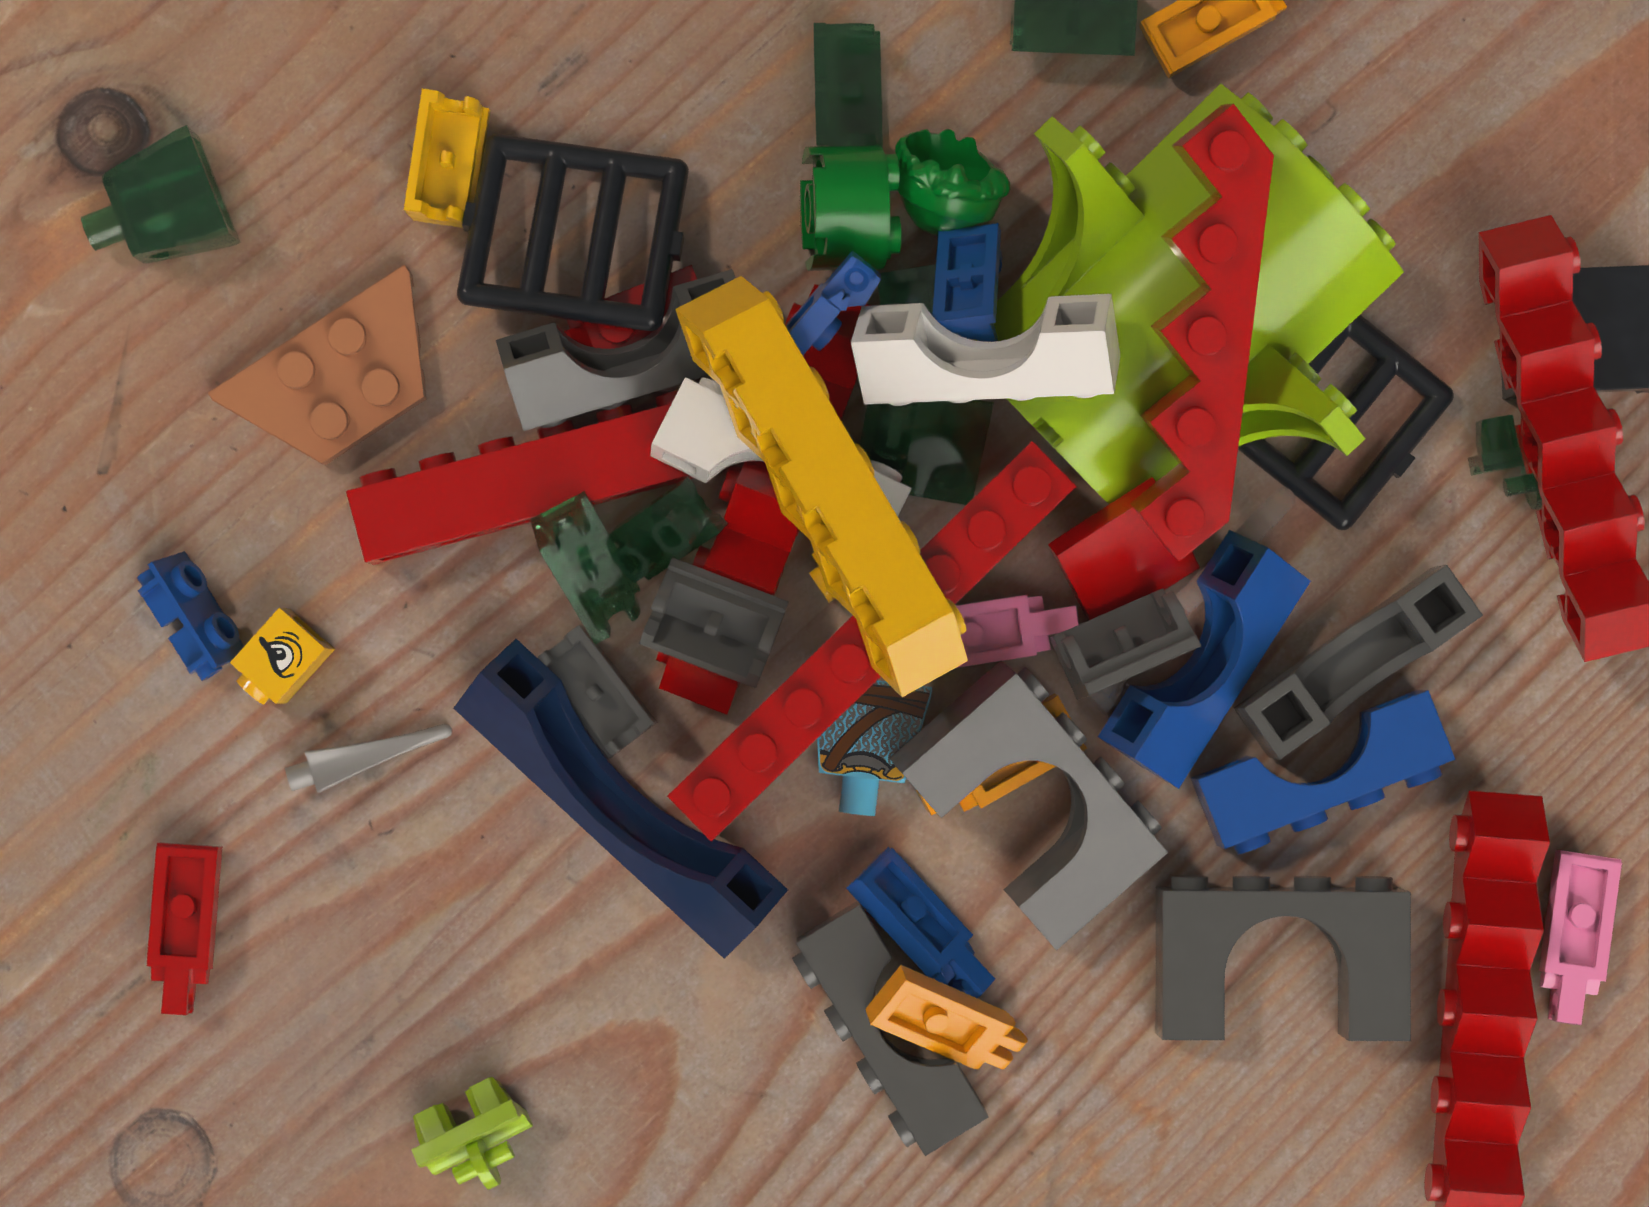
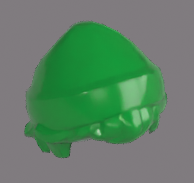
[895,129,1011,236]

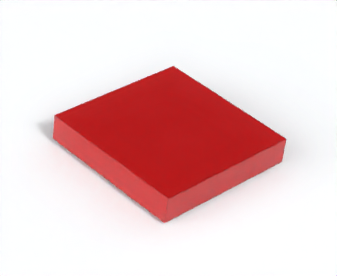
[1048,477,1200,621]

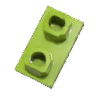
[411,1077,533,1190]

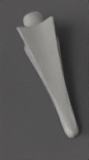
[285,724,452,793]

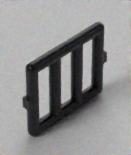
[457,134,689,331]
[1238,315,1454,530]

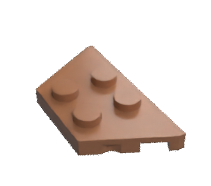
[208,265,427,465]

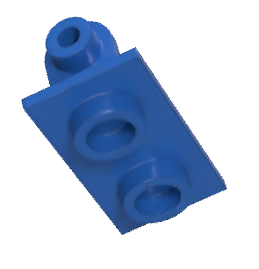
[137,551,244,681]

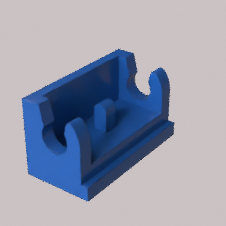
[932,223,1003,342]

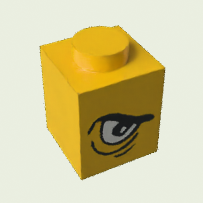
[230,607,335,705]

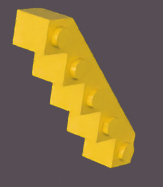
[675,276,968,697]

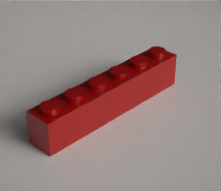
[346,390,725,565]

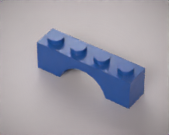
[1098,530,1311,789]
[1191,690,1456,854]

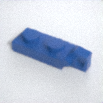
[785,251,881,355]
[846,847,995,998]

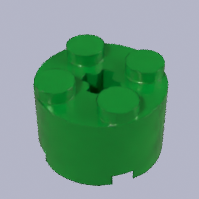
[800,145,901,271]

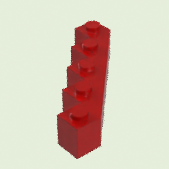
[1130,104,1274,561]
[1478,215,1649,662]
[656,284,871,715]
[1424,790,1550,1207]

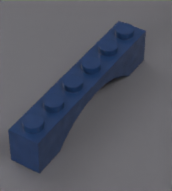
[453,639,788,959]

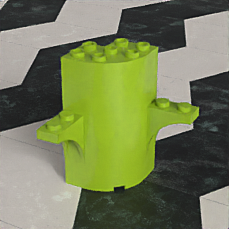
[971,83,1404,504]

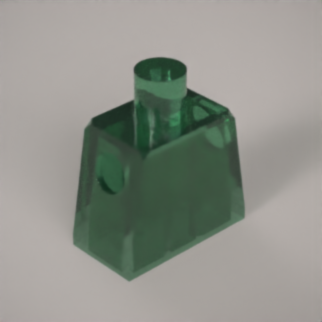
[81,125,241,263]

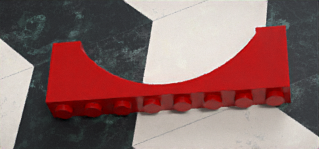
[667,441,1077,842]

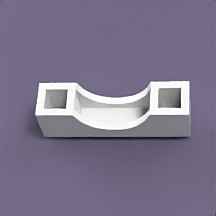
[851,294,1121,406]
[650,377,912,516]

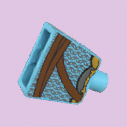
[817,680,932,816]

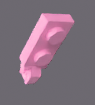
[956,595,1079,668]
[1539,850,1622,1025]

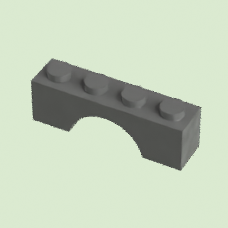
[496,269,736,431]
[1234,565,1483,759]
[792,901,989,1156]

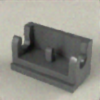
[639,557,789,688]
[1050,588,1201,700]
[537,625,658,759]

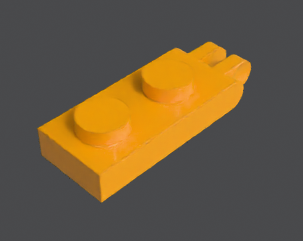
[865,965,1028,1070]

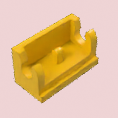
[404,88,490,228]

